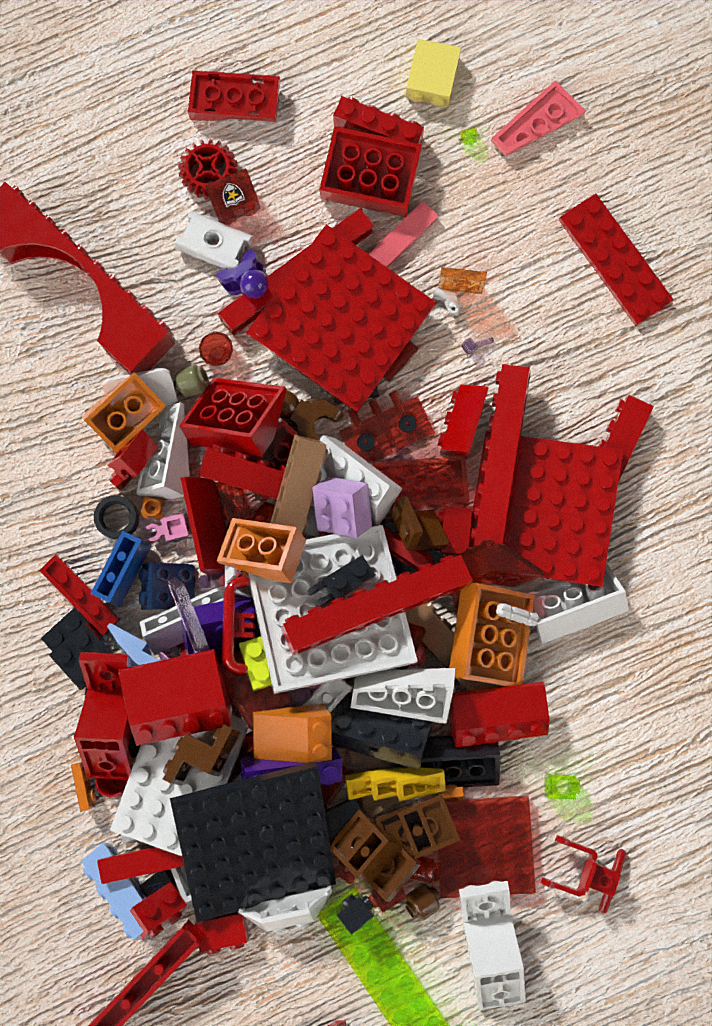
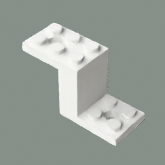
[459,881,526,1011]

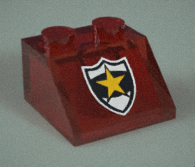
[205,168,261,225]

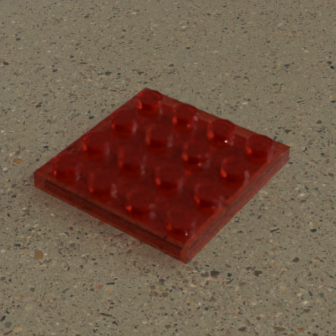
[437,795,536,899]

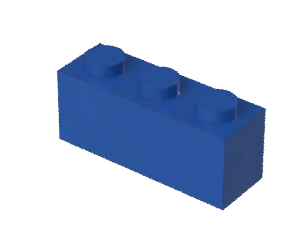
[91,531,151,607]

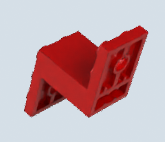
[74,652,133,780]

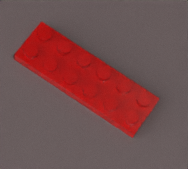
[559,193,674,327]

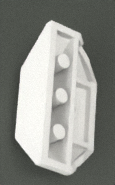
[238,884,333,933]

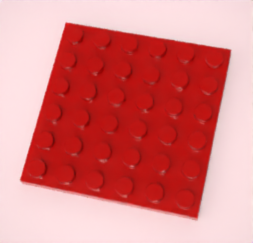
[246,224,437,413]
[464,431,623,588]

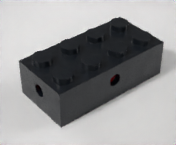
[331,692,433,770]

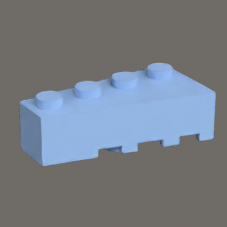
[81,843,168,940]

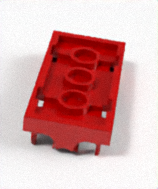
[188,70,280,122]

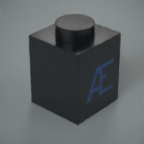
[139,869,177,897]

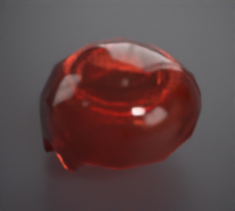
[198,331,234,367]

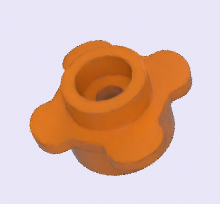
[141,496,165,520]

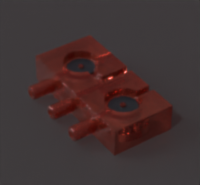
[339,390,435,464]

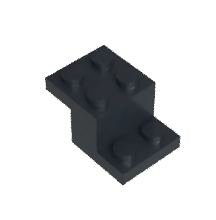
[40,607,114,690]

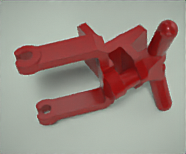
[540,835,626,914]

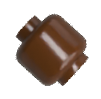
[404,884,441,921]

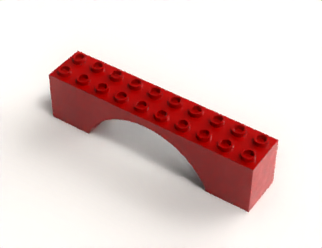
[0,182,175,374]

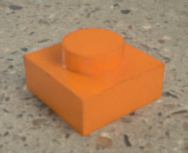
[439,785,464,804]

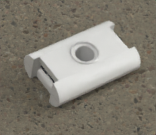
[175,211,253,270]

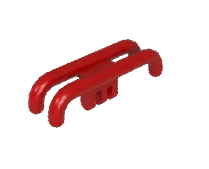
[222,576,255,675]

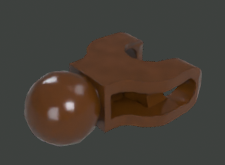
[279,391,344,441]

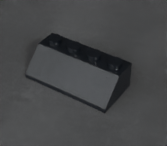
[404,735,500,788]

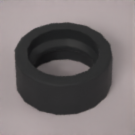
[94,495,139,540]

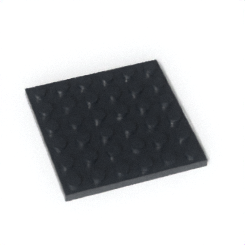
[170,761,336,922]

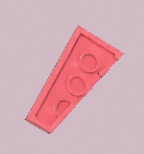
[491,80,586,156]

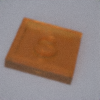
[438,267,487,294]

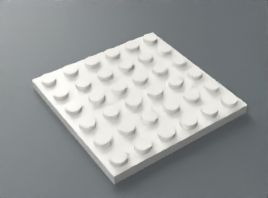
[248,525,417,694]

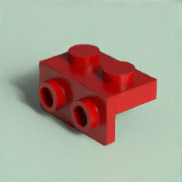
[130,882,187,940]

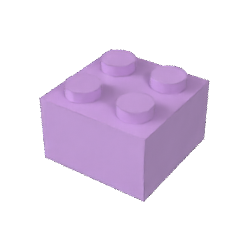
[312,476,372,538]

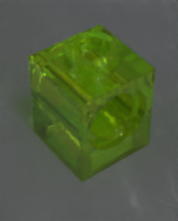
[544,773,580,800]

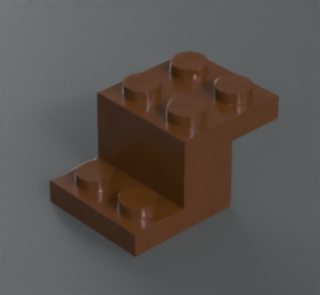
[162,724,241,786]
[375,794,460,859]
[330,810,421,903]

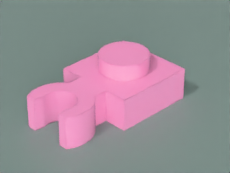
[146,513,189,542]

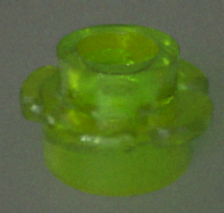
[459,128,480,145]

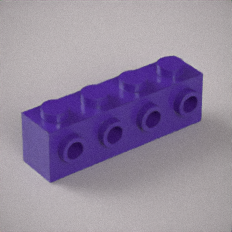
[240,747,342,785]

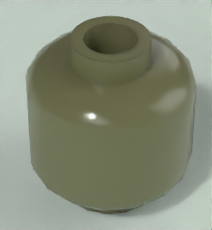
[173,364,209,398]

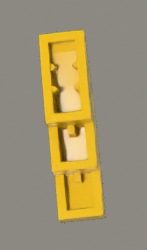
[345,768,446,801]

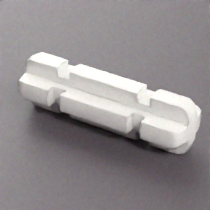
[496,603,539,626]

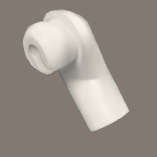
[433,288,461,314]

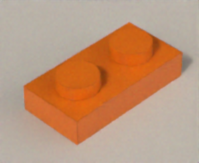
[71,762,96,812]

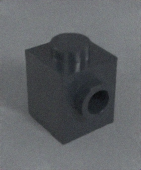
[336,892,375,935]

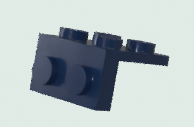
[139,562,195,610]

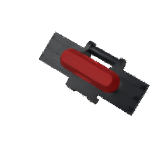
[372,519,446,574]

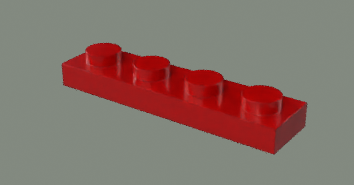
[39,554,121,636]

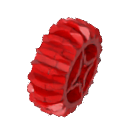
[178,139,238,200]

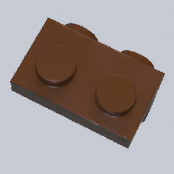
[391,496,449,551]

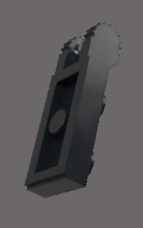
[307,555,376,607]

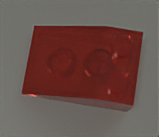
[457,540,544,588]

